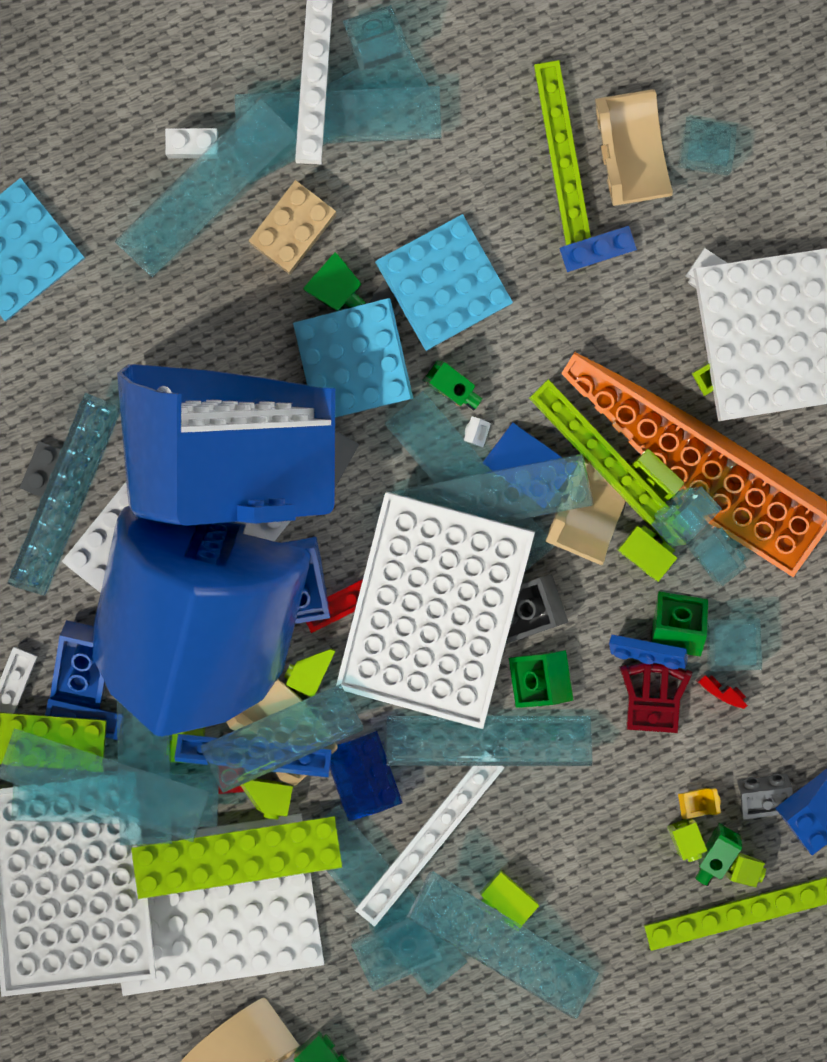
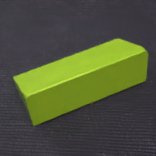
[630,449,684,502]

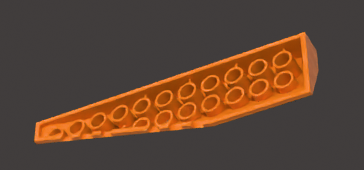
[561,352,827,577]

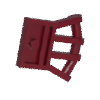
[619,662,693,733]

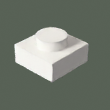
[464,416,491,447]

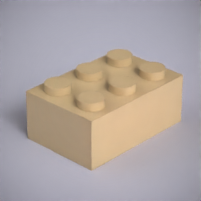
[249,180,337,275]

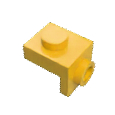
[678,788,721,819]

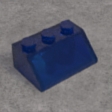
[330,731,403,821]

